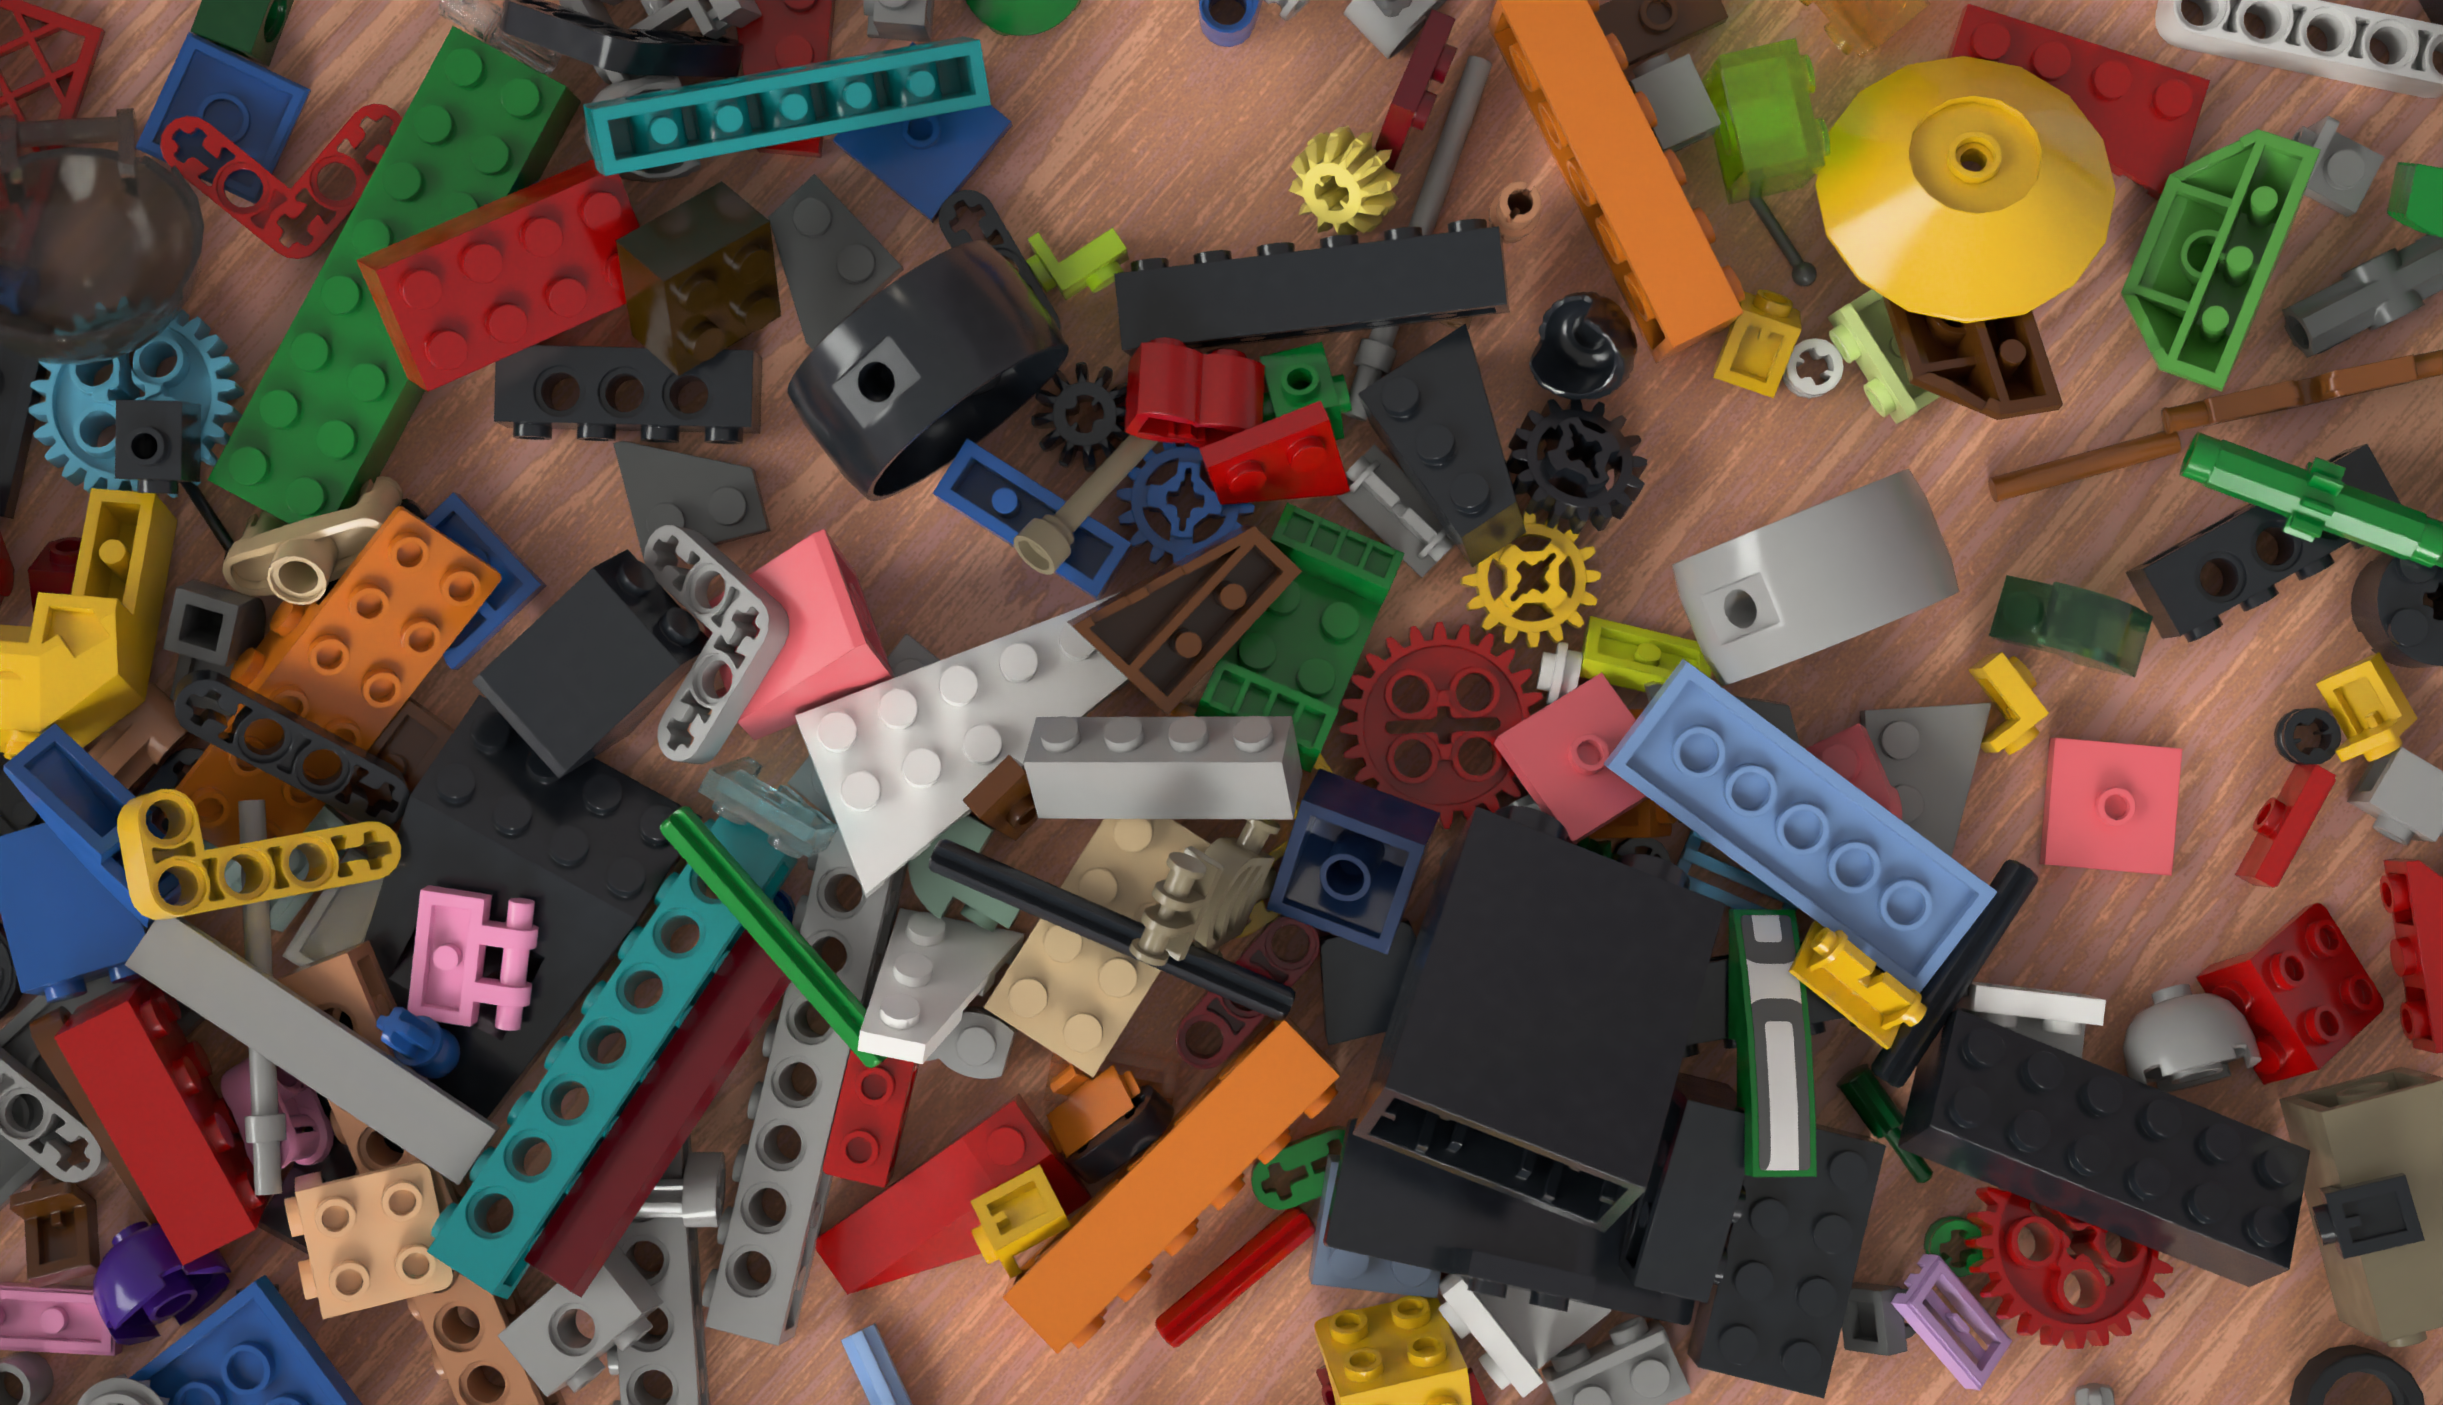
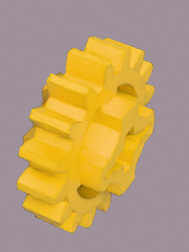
[1460,510,1601,648]

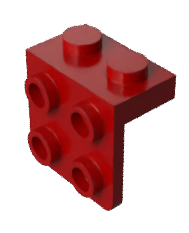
[2196,903,2384,1085]

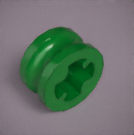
[1924,1215,1983,1277]

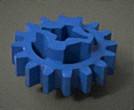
[1116,442,1255,565]

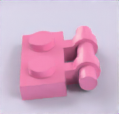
[408,885,539,1031]

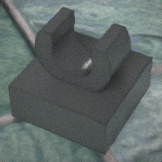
[1842,1282,1916,1356]

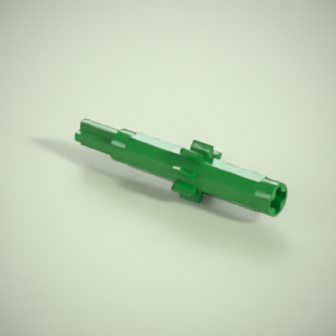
[2180,432,2443,568]

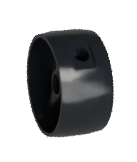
[787,240,1069,501]

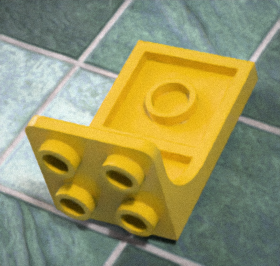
[1314,1295,1472,1405]

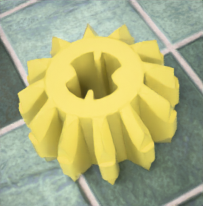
[1288,125,1401,235]

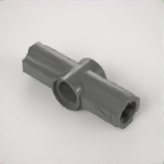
[2282,235,2443,358]

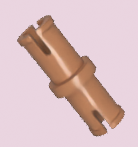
[1489,181,1542,244]

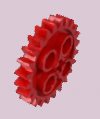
[1338,622,1543,829]
[1965,1187,2174,1349]

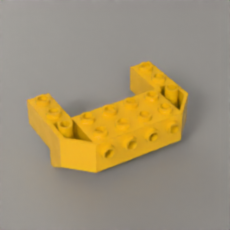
[0,488,178,760]

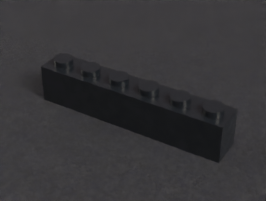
[1114,219,1510,357]

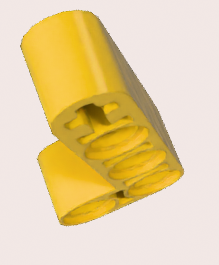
[117,789,401,920]

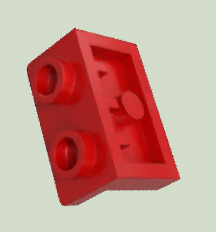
[823,1050,919,1188]

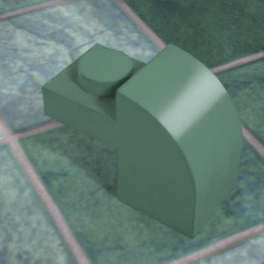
[908,813,1022,932]

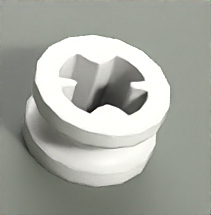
[1782,338,1844,399]

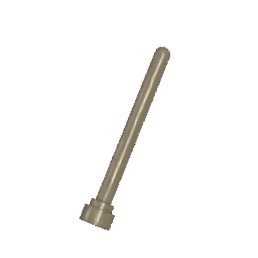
[1013,349,1217,575]

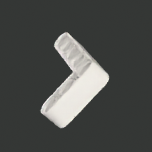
[2155,0,2443,98]

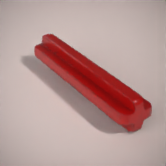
[1155,1205,1316,1348]

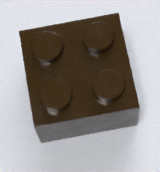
[616,181,781,376]

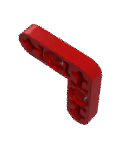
[160,104,402,259]

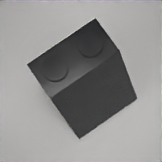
[472,549,709,779]

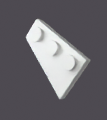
[858,908,1025,1064]

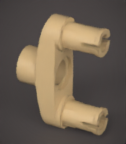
[222,476,403,605]

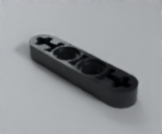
[173,669,409,826]

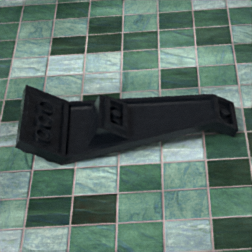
[258,695,703,1254]

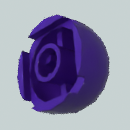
[93,1221,231,1345]

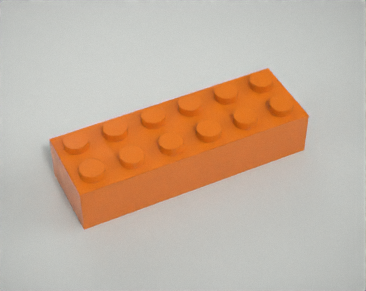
[1487,0,1745,364]
[1002,1016,1340,1354]

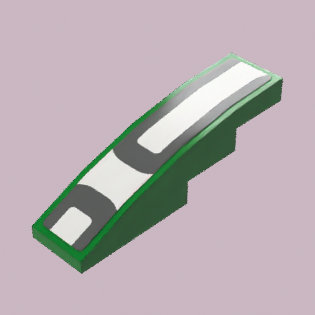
[1729,909,1817,1177]

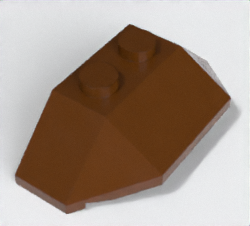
[1883,296,2063,420]

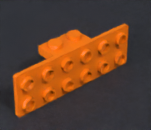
[162,506,502,848]

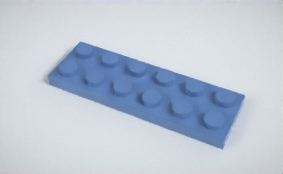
[1604,659,1997,993]

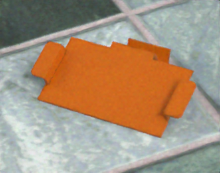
[1046,1064,1141,1158]

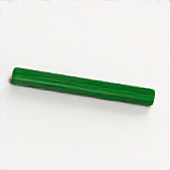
[660,806,887,1068]

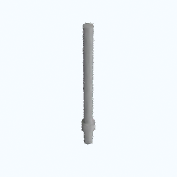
[1343,56,1492,421]
[238,800,287,1195]

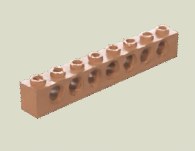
[277,940,566,1405]

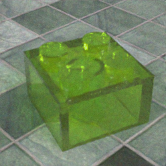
[1701,38,1830,205]

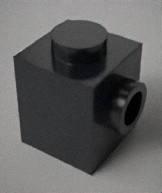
[115,400,201,494]

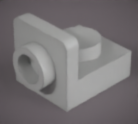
[2291,116,2385,217]

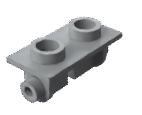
[1336,444,1455,578]

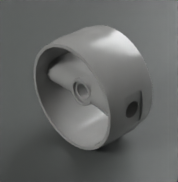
[1672,469,1959,686]

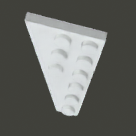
[795,592,1130,898]

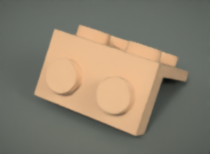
[284,1161,453,1319]

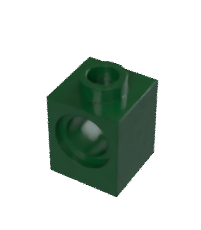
[191,0,294,67]

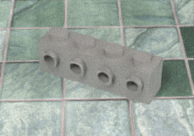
[1023,716,1303,820]

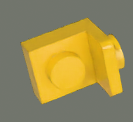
[1713,289,1802,398]
[970,1164,1071,1279]

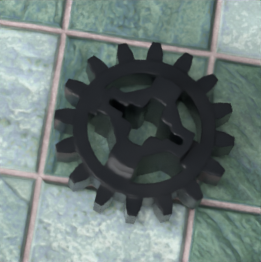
[1507,399,1647,534]

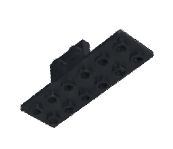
[1323,1118,1695,1325]

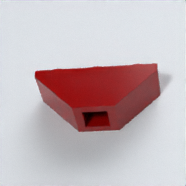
[2380,858,2443,1054]

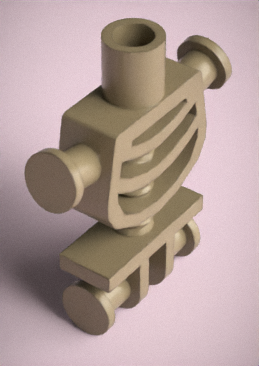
[1129,819,1281,966]

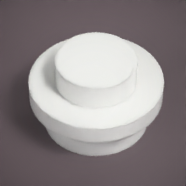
[1536,642,1583,704]

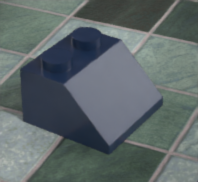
[1267,768,1440,955]

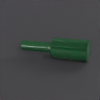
[1836,1064,1933,1183]

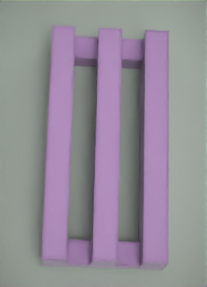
[1891,1254,2012,1390]

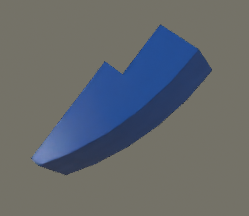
[3,723,181,928]

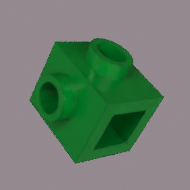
[1260,342,1352,440]

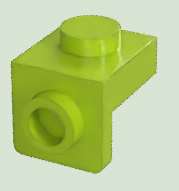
[1025,227,1129,300]

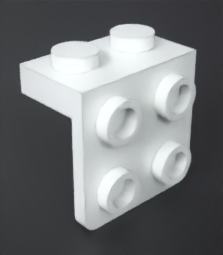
[1438,1274,1611,1398]

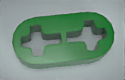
[1251,1125,1346,1210]

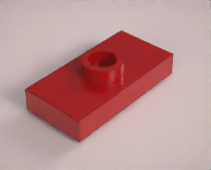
[2235,764,2336,888]

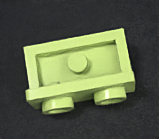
[1828,289,1941,424]

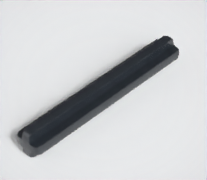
[1871,859,2038,1088]

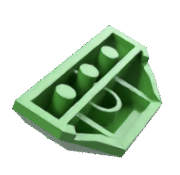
[2121,129,2321,392]

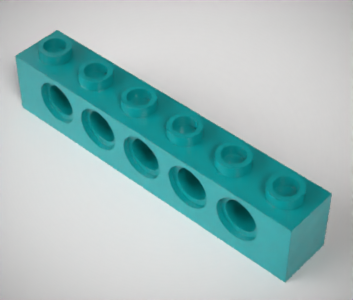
[583,36,991,176]

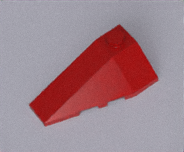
[815,1093,1092,1295]

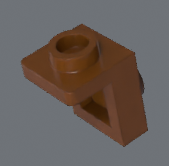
[9,1179,100,1288]

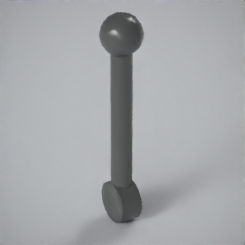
[1733,171,1817,286]

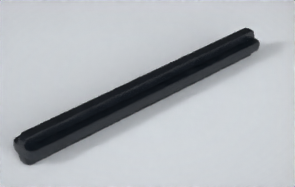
[928,839,1296,1021]

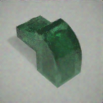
[1989,575,2153,677]

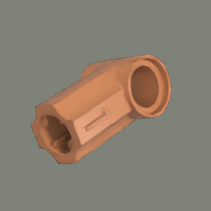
[88,682,197,793]

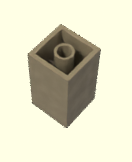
[2279,1067,2443,1347]

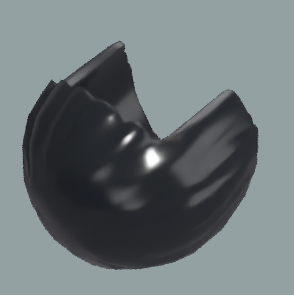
[1529,292,1638,400]

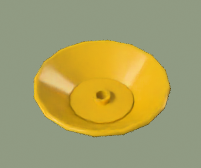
[1815,56,2116,324]

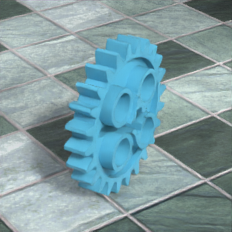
[29,298,244,498]

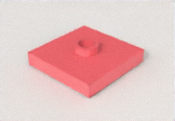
[1494,672,1648,845]
[2039,738,2182,876]

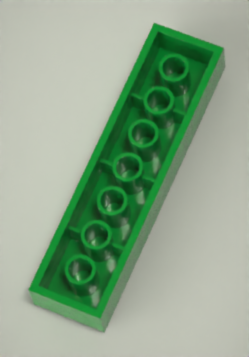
[207,26,581,524]

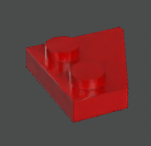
[1199,400,1350,505]

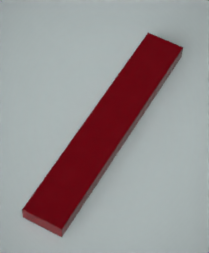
[524,929,791,1298]

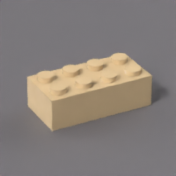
[984,819,1211,1077]

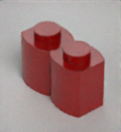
[1124,337,1265,448]

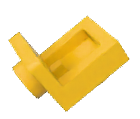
[1967,652,2050,755]
[2316,652,2418,762]

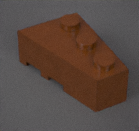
[1067,525,1302,715]

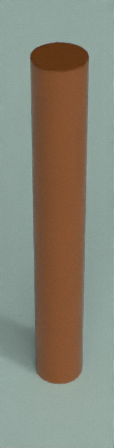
[1988,431,2181,502]

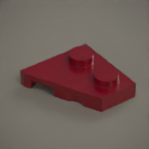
[1374,9,1458,171]

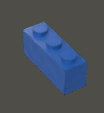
[933,439,1133,601]

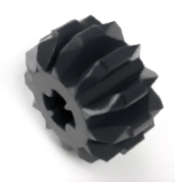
[1031,362,1130,472]

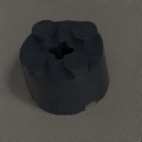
[2351,552,2443,668]

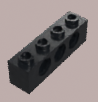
[494,345,762,444]
[2126,444,2402,643]

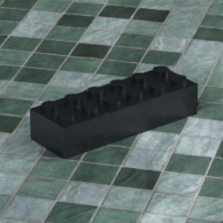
[1898,1009,2310,1287]

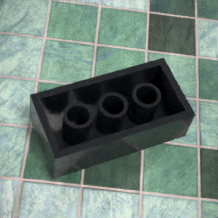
[1687,1124,1886,1399]

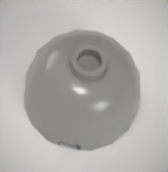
[2123,984,2262,1093]

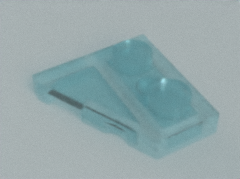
[698,756,838,858]

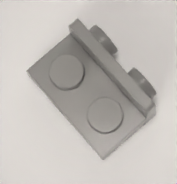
[1541,1317,1692,1405]

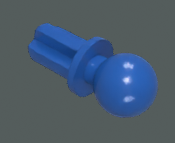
[376,1007,460,1079]

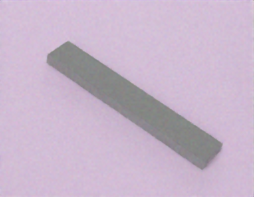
[125,917,500,1185]

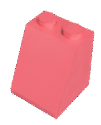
[703,529,895,741]

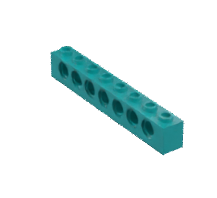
[427,808,799,1299]

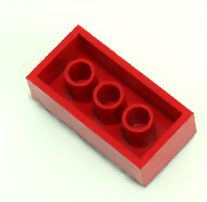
[356,159,640,392]
[54,977,271,1266]

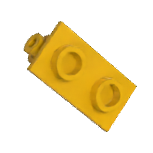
[1788,921,1927,1050]

